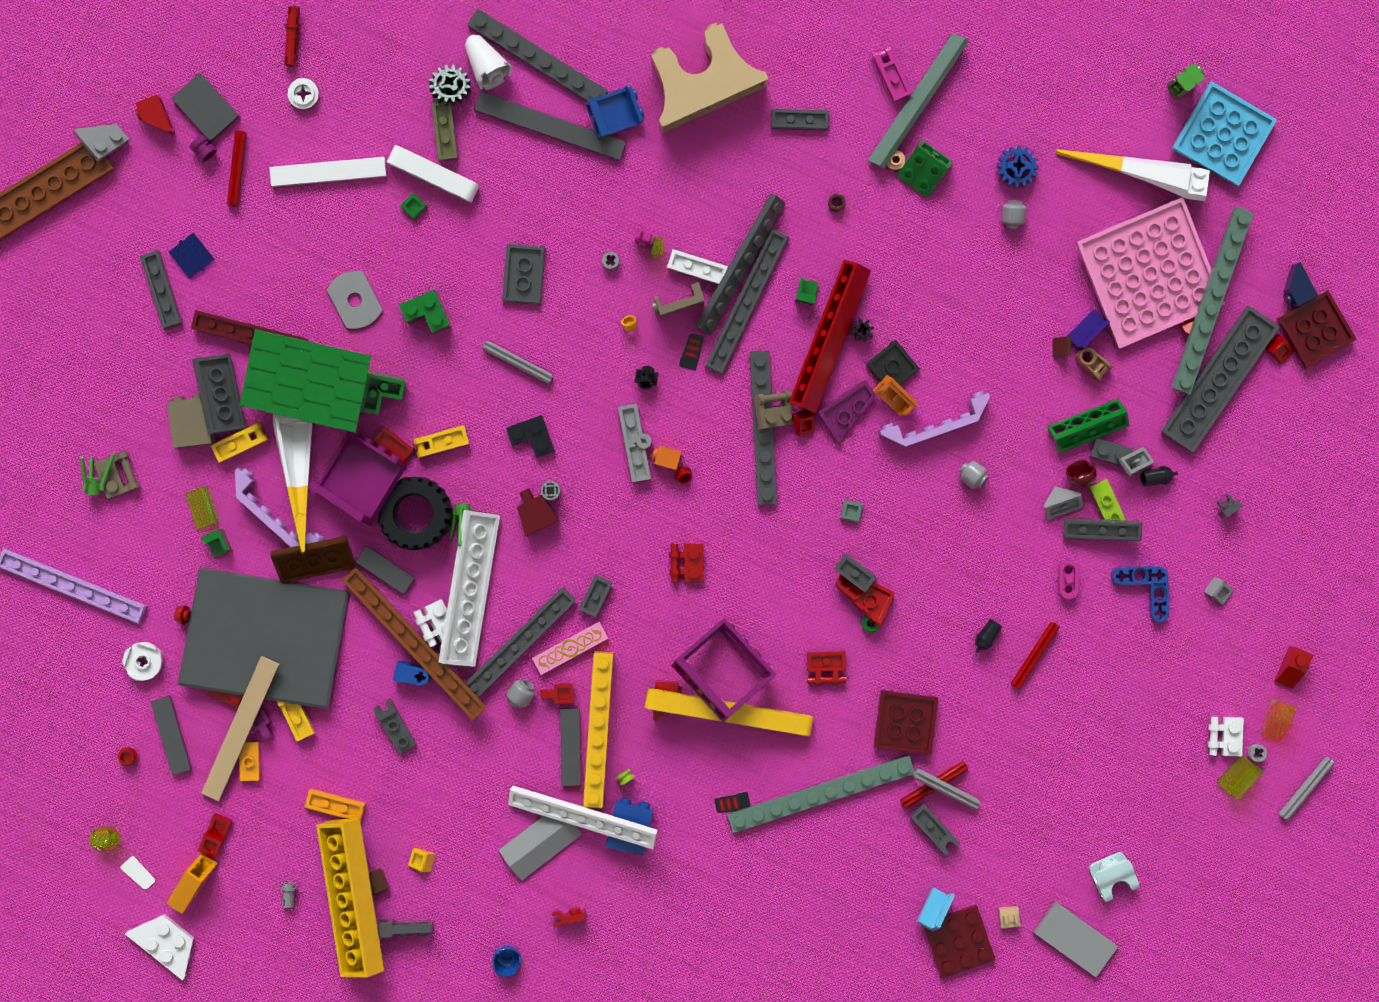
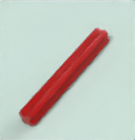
[227,130,246,207]
[1011,622,1059,689]
[900,761,968,809]

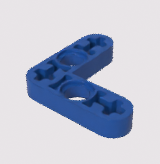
[1111,566,1169,622]

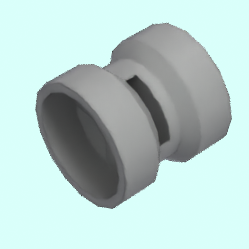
[541,481,561,500]

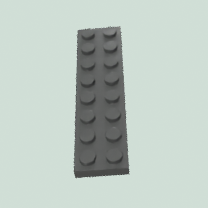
[1160,305,1279,453]

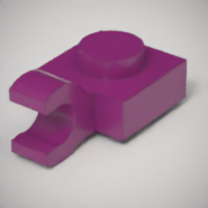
[252,705,274,741]

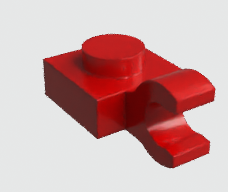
[540,683,573,704]
[551,907,586,927]

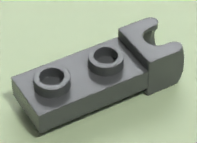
[373,698,417,754]
[910,803,960,855]
[378,919,434,938]

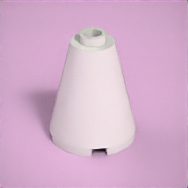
[465,35,513,90]

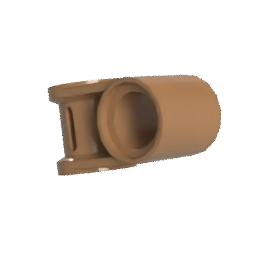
[1075,348,1113,382]

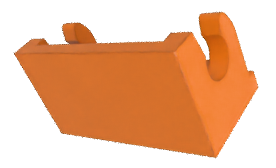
[873,375,919,417]

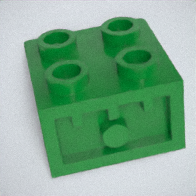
[897,140,953,197]

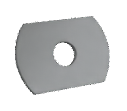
[327,271,383,329]

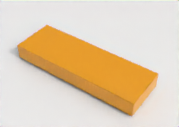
[304,788,366,822]

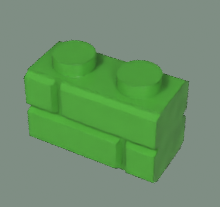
[1167,64,1204,99]

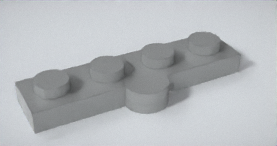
[618,403,652,482]

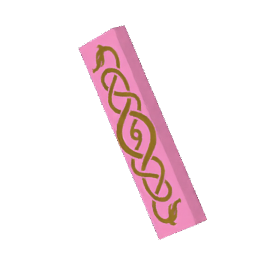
[532,621,608,675]

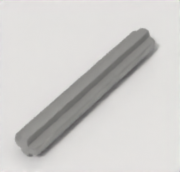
[483,341,553,384]
[1279,757,1334,820]
[913,769,980,810]

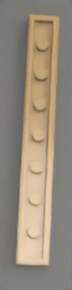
[201,656,279,801]

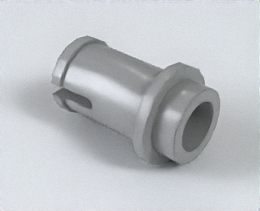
[281,882,297,908]

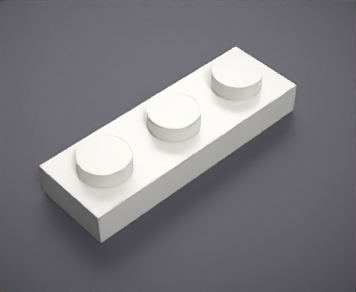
[667,249,728,284]

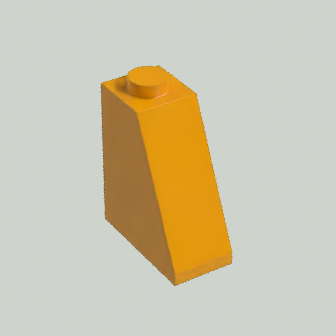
[166,853,218,914]

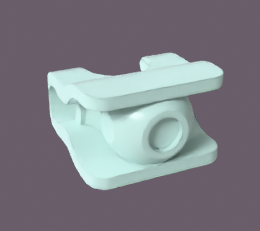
[1089,852,1140,902]

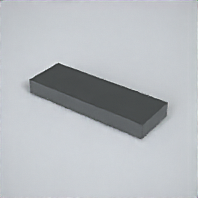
[771,109,829,131]
[356,546,415,594]

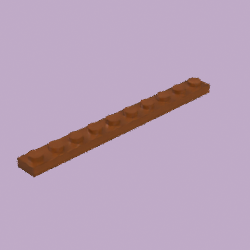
[342,567,487,721]

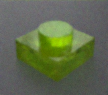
[650,236,665,259]

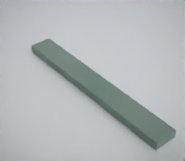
[868,33,969,169]

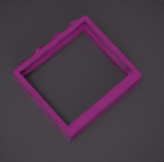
[671,618,777,723]

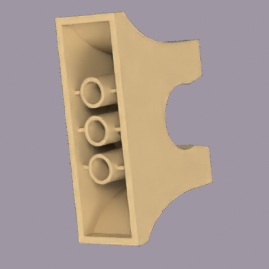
[651,23,769,134]

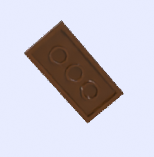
[270,536,356,583]

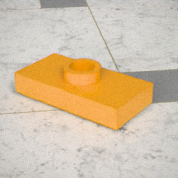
[239,741,261,781]

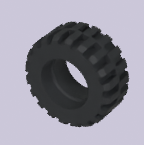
[377,477,453,550]

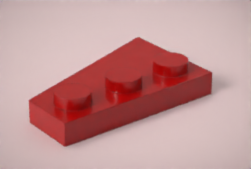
[835,574,895,627]

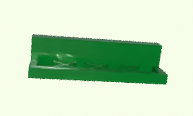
[1047,399,1130,454]

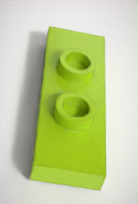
[1089,479,1126,520]

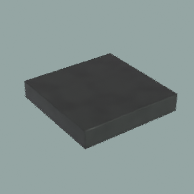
[866,339,920,385]

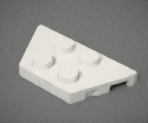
[125,914,194,980]

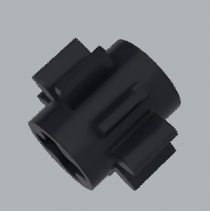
[850,318,874,342]
[634,366,659,390]

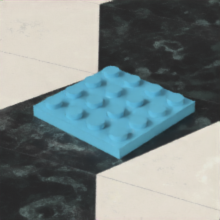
[1171,81,1277,187]

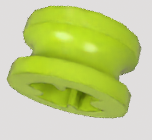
[616,768,635,786]

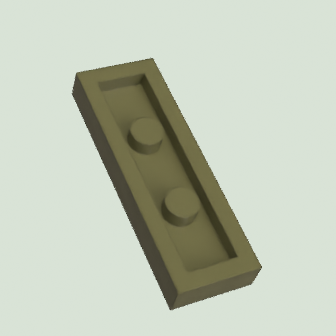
[432,101,458,161]

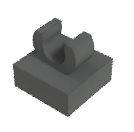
[1217,494,1243,517]

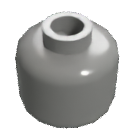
[1001,200,1027,229]
[959,461,989,489]
[507,679,535,708]

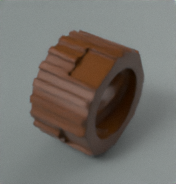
[828,194,846,212]

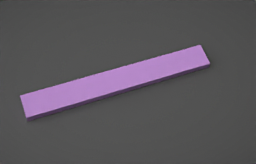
[0,548,147,624]

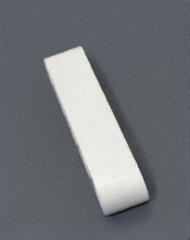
[387,145,480,203]

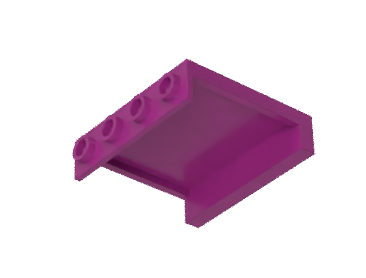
[308,430,407,526]

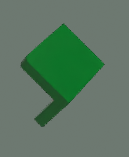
[795,277,818,305]
[201,529,232,557]

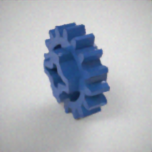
[996,145,1039,188]

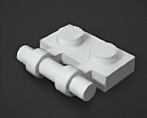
[413,599,447,647]
[1208,716,1244,756]

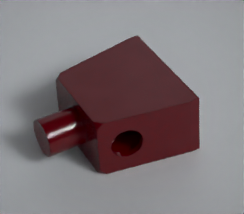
[517,488,560,536]

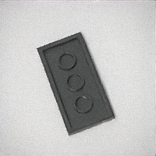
[192,354,246,435]

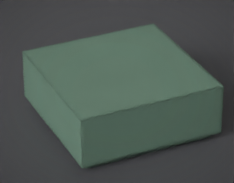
[840,500,863,522]

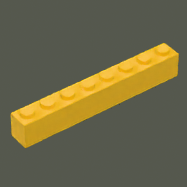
[583,651,614,808]

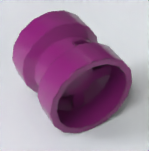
[189,135,217,162]

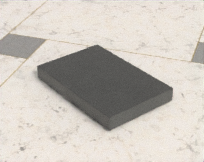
[172,73,240,142]
[502,244,545,305]

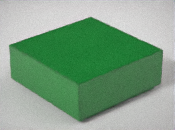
[400,192,427,220]

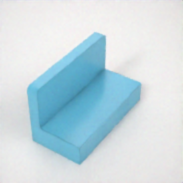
[916,888,955,932]

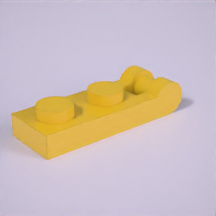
[210,423,268,463]
[413,425,470,458]

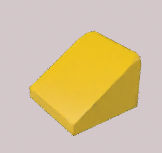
[408,848,436,872]

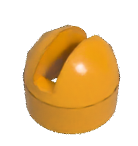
[621,315,638,332]

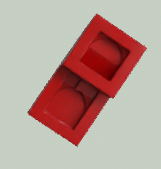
[198,812,233,858]

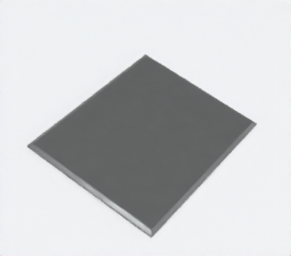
[177,568,349,709]

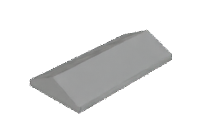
[499,816,583,880]

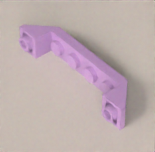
[878,391,990,447]
[235,468,325,547]

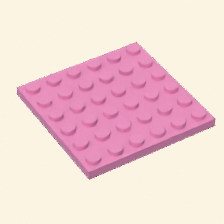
[1075,197,1225,349]

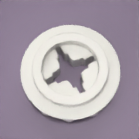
[288,78,319,110]

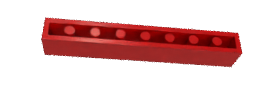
[789,260,871,414]

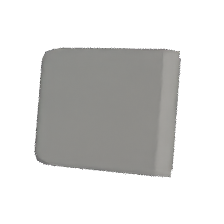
[1204,577,1234,605]

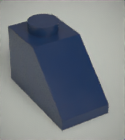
[1283,262,1318,308]

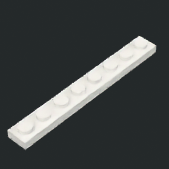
[508,786,658,849]

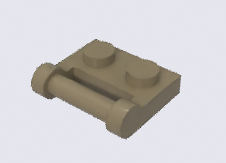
[754,390,794,429]
[94,451,140,499]

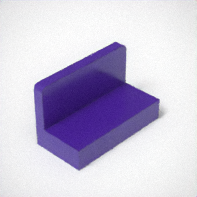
[1066,310,1110,350]

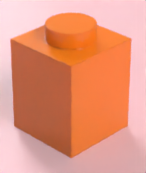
[652,445,681,470]

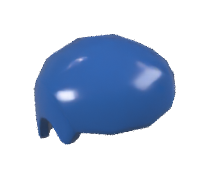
[492,945,521,977]

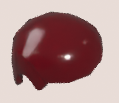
[1066,460,1097,487]

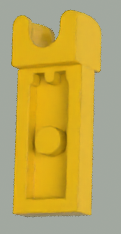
[277,701,315,741]

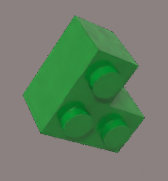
[399,289,452,334]
[360,370,406,415]

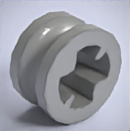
[602,252,619,270]
[1247,744,1267,762]

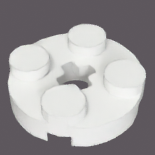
[123,642,163,681]

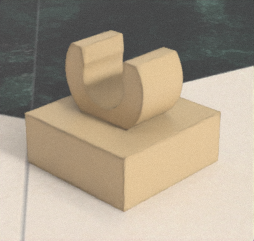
[998,906,1020,928]

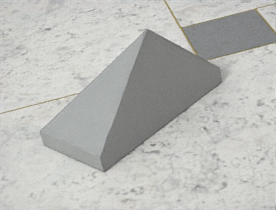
[1118,447,1154,479]
[1044,486,1083,520]

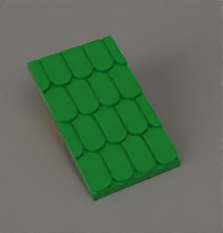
[239,329,371,433]

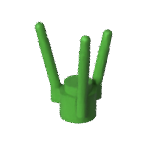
[80,453,115,495]
[449,504,474,546]

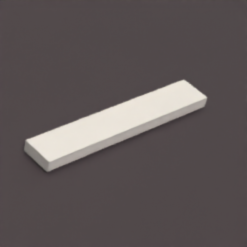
[269,157,387,187]

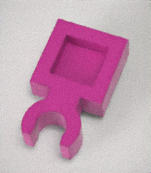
[634,230,655,248]

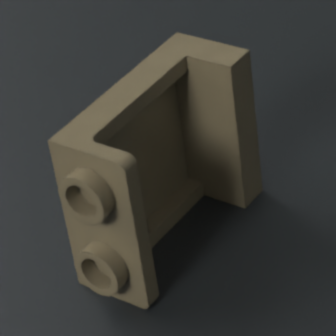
[652,282,705,318]
[167,394,216,448]

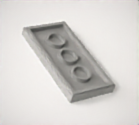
[1033,901,1118,977]

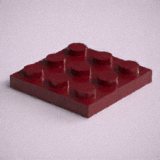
[1277,290,1357,369]
[873,690,938,755]
[924,905,996,979]

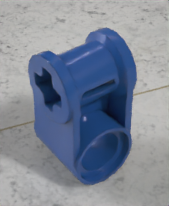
[393,661,432,686]

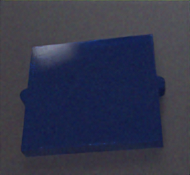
[169,233,215,278]

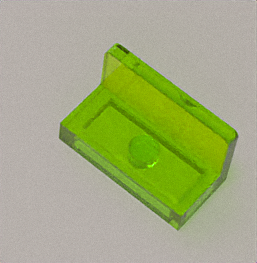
[185,486,219,529]
[1217,755,1263,800]

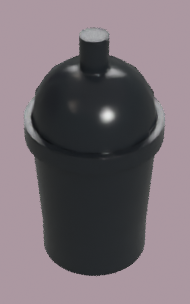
[1140,466,1178,486]
[975,619,1002,653]

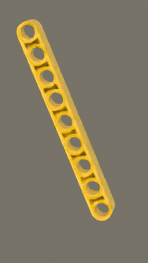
[644,688,814,736]

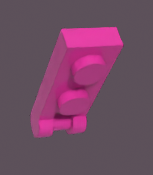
[872,46,912,102]

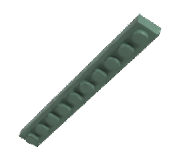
[1171,206,1254,394]
[727,755,915,833]

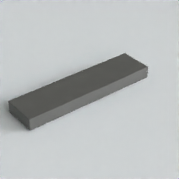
[140,250,183,330]
[1063,518,1142,541]
[151,696,192,775]
[560,708,581,786]

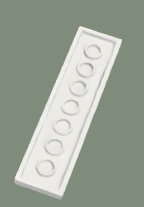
[439,510,500,667]

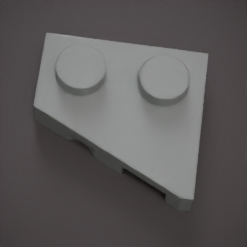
[74,124,129,162]

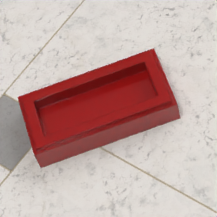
[373,426,415,464]

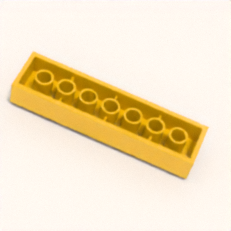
[316,818,384,978]

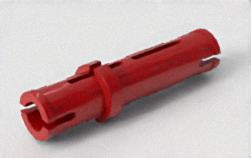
[284,6,301,67]

